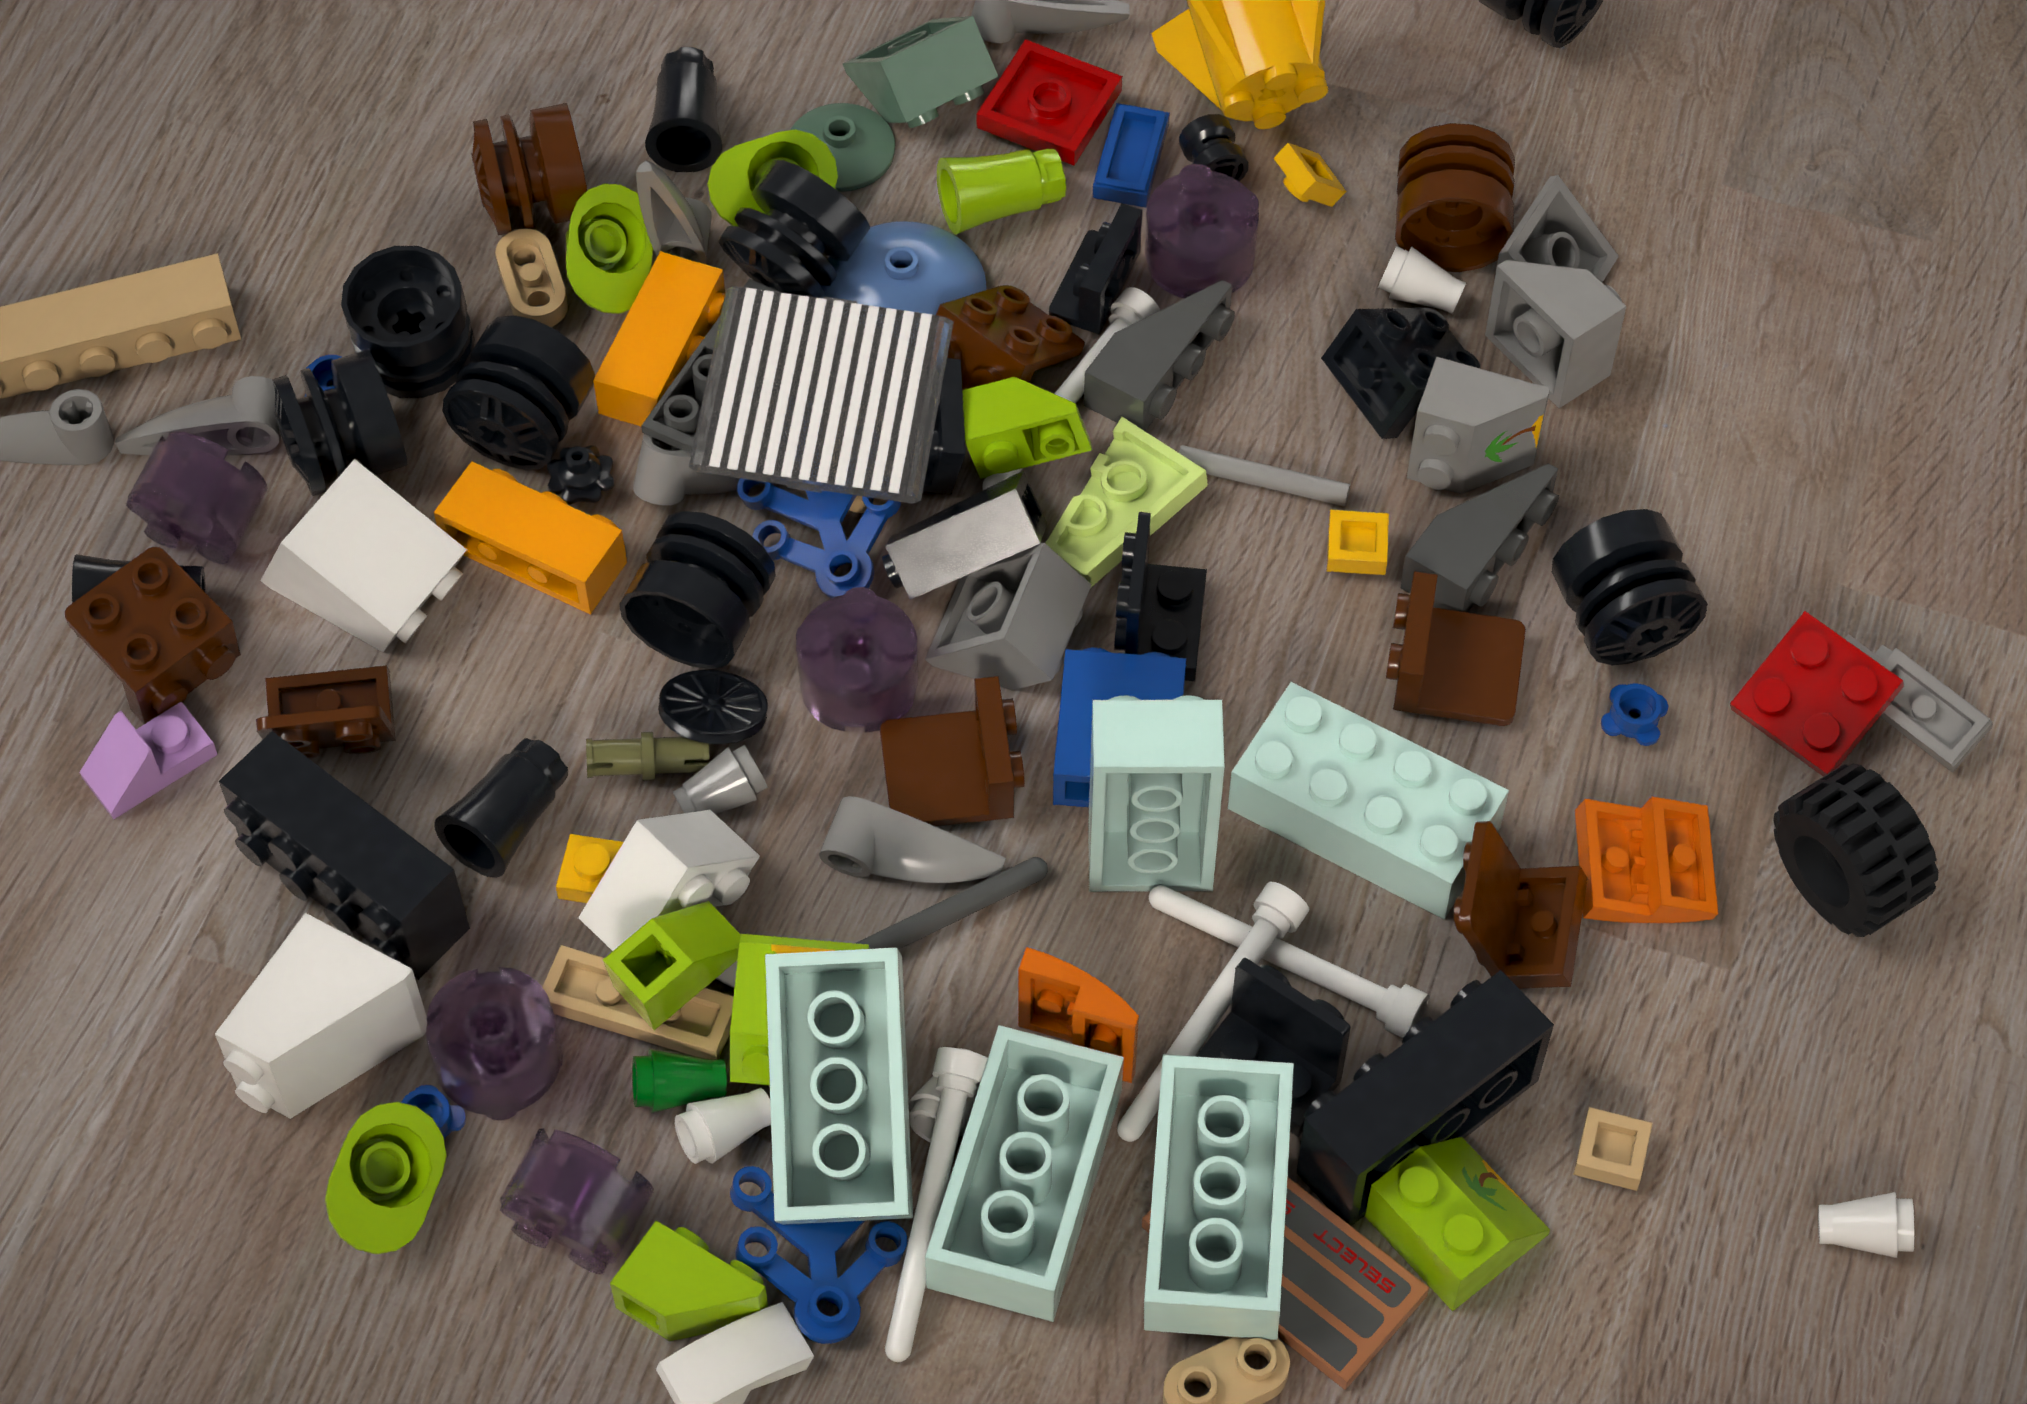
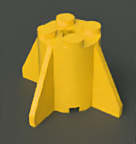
[1151,0,1328,130]

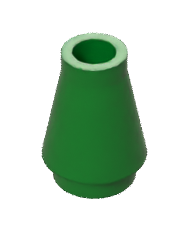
[632,1049,727,1113]

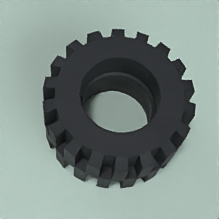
[1773,763,1938,937]

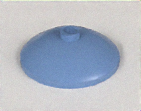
[821,221,986,362]

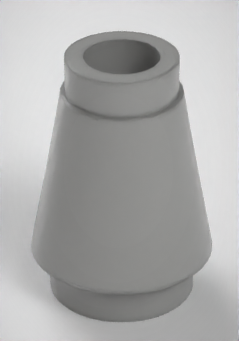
[673,745,768,814]

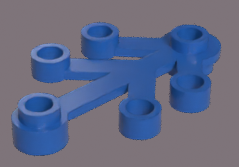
[737,400,901,601]
[730,1166,908,1344]

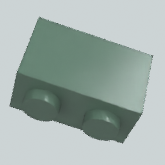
[843,16,998,128]

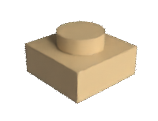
[1573,1107,1653,1191]

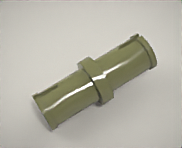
[586,732,710,781]

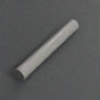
[1179,445,1351,506]

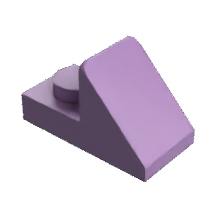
[80,702,218,820]

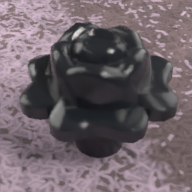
[547,445,614,505]

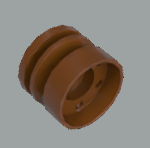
[471,103,587,236]
[1395,123,1515,272]

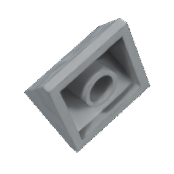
[1490,175,1619,303]

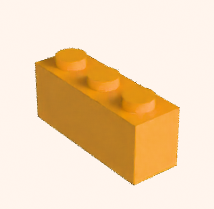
[593,251,731,427]
[433,461,627,615]

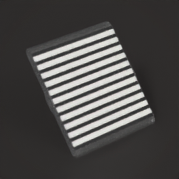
[689,286,954,504]

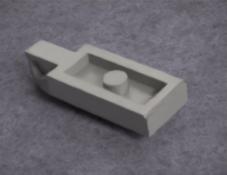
[1844,634,1993,772]

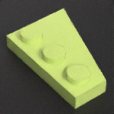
[1045,416,1208,587]

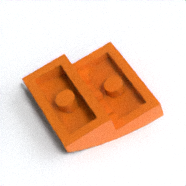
[1575,796,1718,923]
[1018,947,1139,1083]

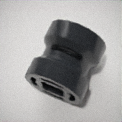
[1179,114,1248,192]

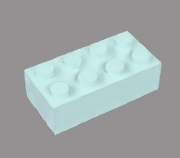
[1228,682,1509,919]
[1088,695,1225,892]
[765,948,913,1225]
[925,1025,1124,1322]
[1144,1054,1294,1340]

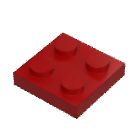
[976,39,1123,166]
[1730,611,1904,776]

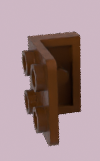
[923,285,1085,390]
[65,547,241,724]
[1386,571,1526,726]
[256,665,396,759]
[880,676,1025,827]
[1454,821,1588,989]

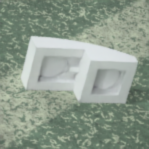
[656,1302,814,1404]

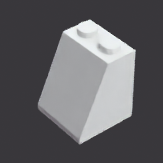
[260,459,467,652]
[215,913,430,1119]

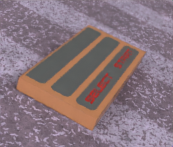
[1142,1176,1430,1390]

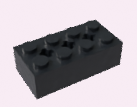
[219,731,470,980]
[1296,970,1554,1226]

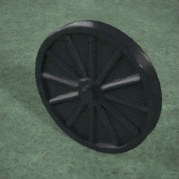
[658,670,768,744]

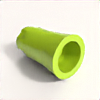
[937,149,1066,235]

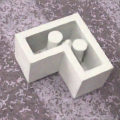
[578,810,760,951]

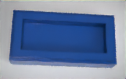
[1093,103,1170,208]

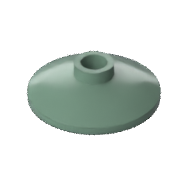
[790,103,895,192]

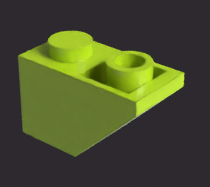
[962,377,1092,479]
[603,901,741,1030]
[610,1220,768,1341]

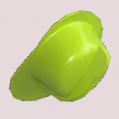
[707,129,838,226]
[566,183,653,314]
[325,1102,446,1255]

